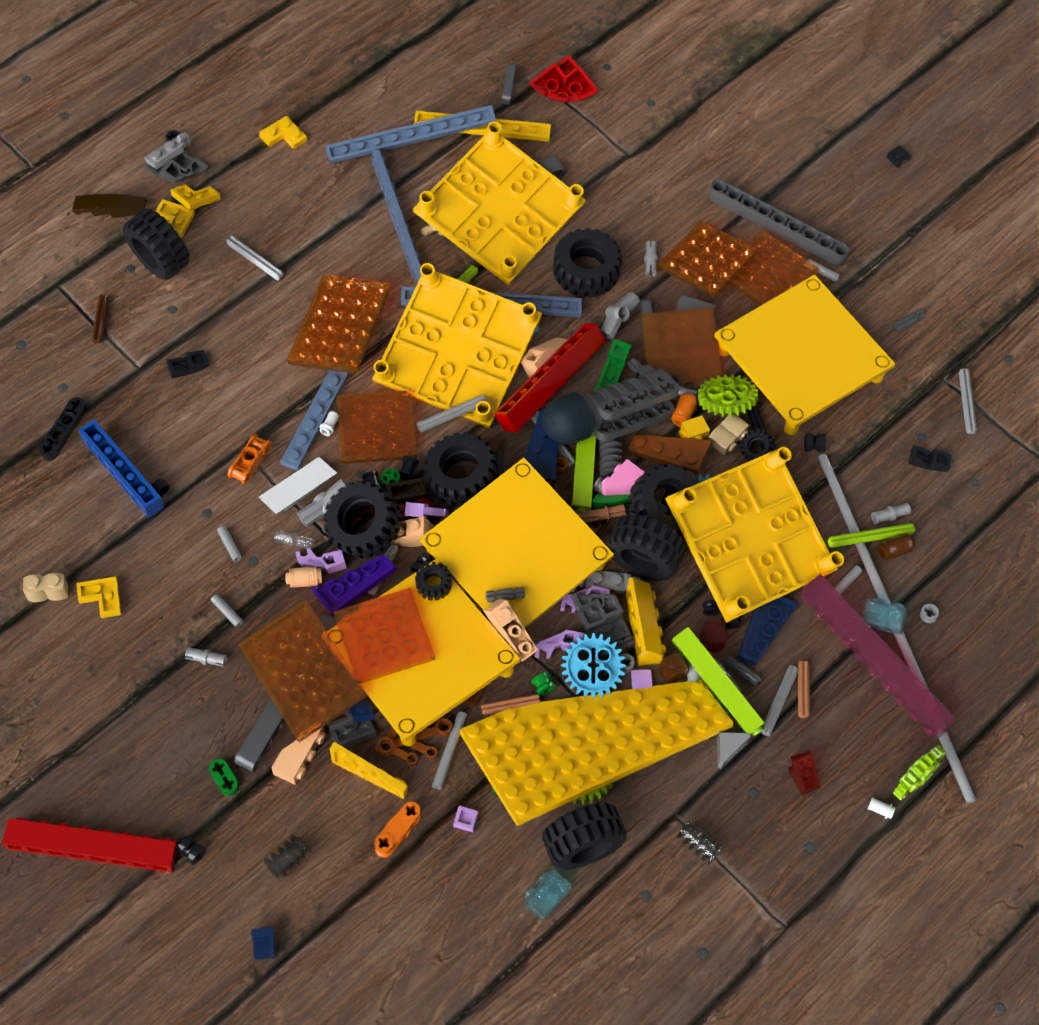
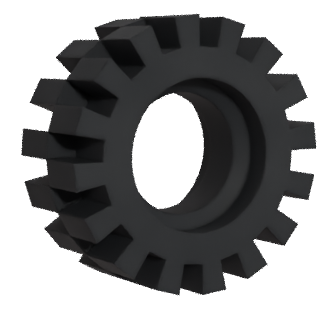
[740,429,777,462]
[415,562,452,601]

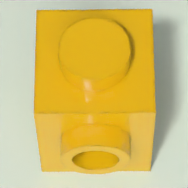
[679,415,710,440]

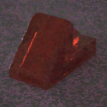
[788,749,820,795]

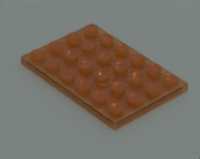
[287,274,391,374]
[238,599,368,743]

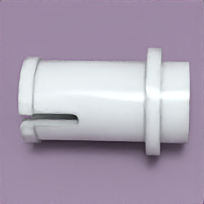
[320,411,340,436]
[868,797,896,819]

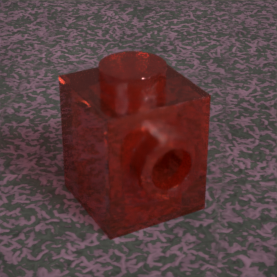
[700,621,727,653]

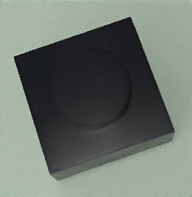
[886,145,911,168]

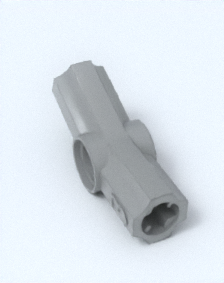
[600,292,640,340]
[297,479,347,527]

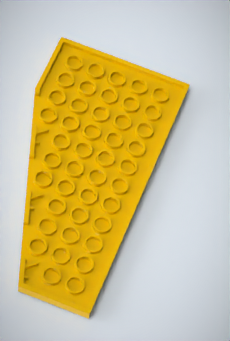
[460,679,733,826]

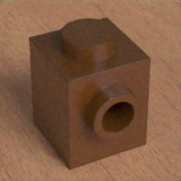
[659,652,688,684]

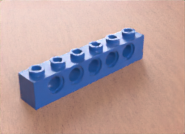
[79,419,164,519]

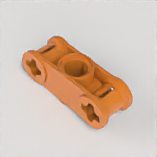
[227,433,272,485]
[374,802,421,858]

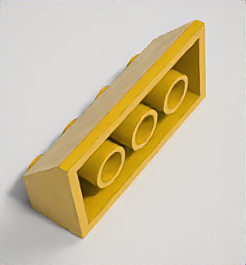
[625,578,666,666]

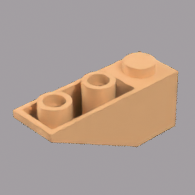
[521,337,568,377]
[390,516,435,547]
[483,599,538,661]
[272,724,326,785]

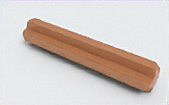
[798,661,810,718]
[481,694,540,716]

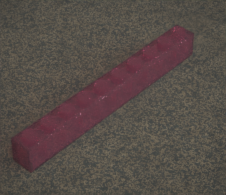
[802,574,957,740]

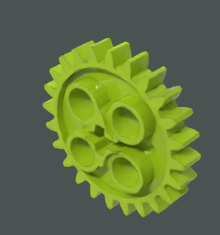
[698,374,758,417]
[893,745,947,800]

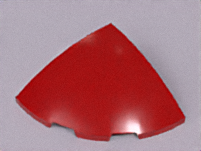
[529,55,599,102]

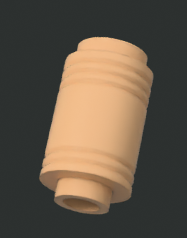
[285,566,322,588]

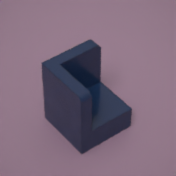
[251,927,276,960]

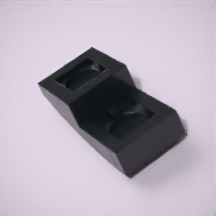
[166,350,209,379]
[909,445,952,472]

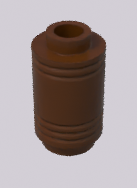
[878,534,915,560]

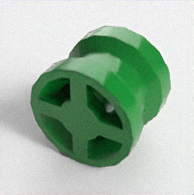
[381,468,400,488]
[531,672,556,696]

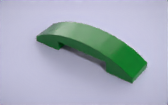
[593,339,632,391]

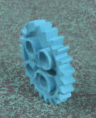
[561,633,626,698]

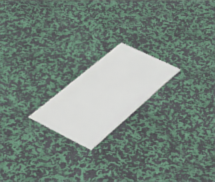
[259,457,337,514]

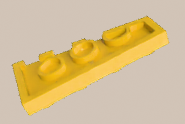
[330,742,408,799]

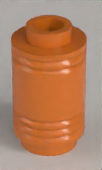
[671,393,698,427]

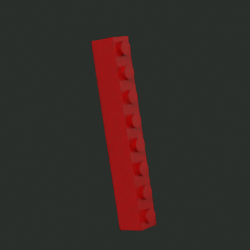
[494,323,605,432]
[2,817,178,873]

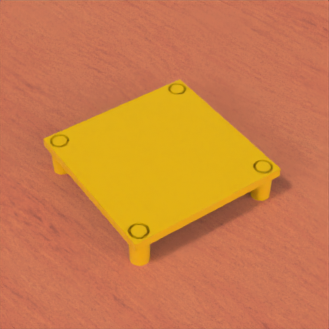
[413,121,586,286]
[372,263,542,428]
[714,274,895,435]
[665,447,844,623]
[420,458,614,629]
[322,559,520,746]

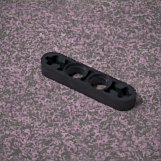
[39,397,87,461]

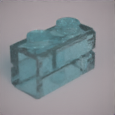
[861,598,908,635]
[524,869,572,921]

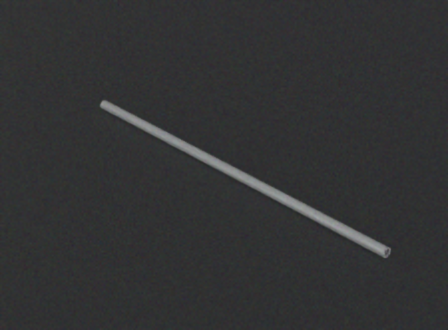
[818,454,976,804]

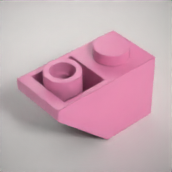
[602,459,645,496]

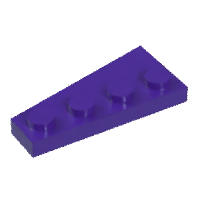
[310,554,397,617]

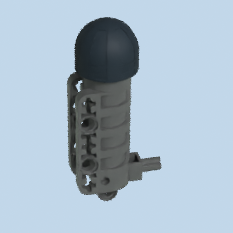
[542,358,681,445]

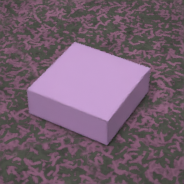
[631,669,652,689]
[453,805,479,832]

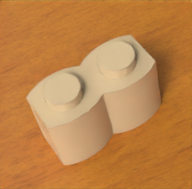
[708,413,749,456]
[23,573,68,602]

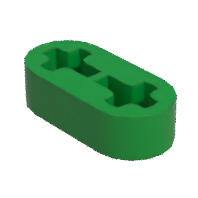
[209,759,239,796]

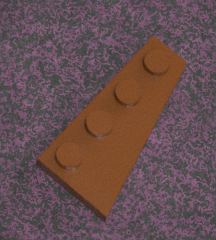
[628,434,712,474]

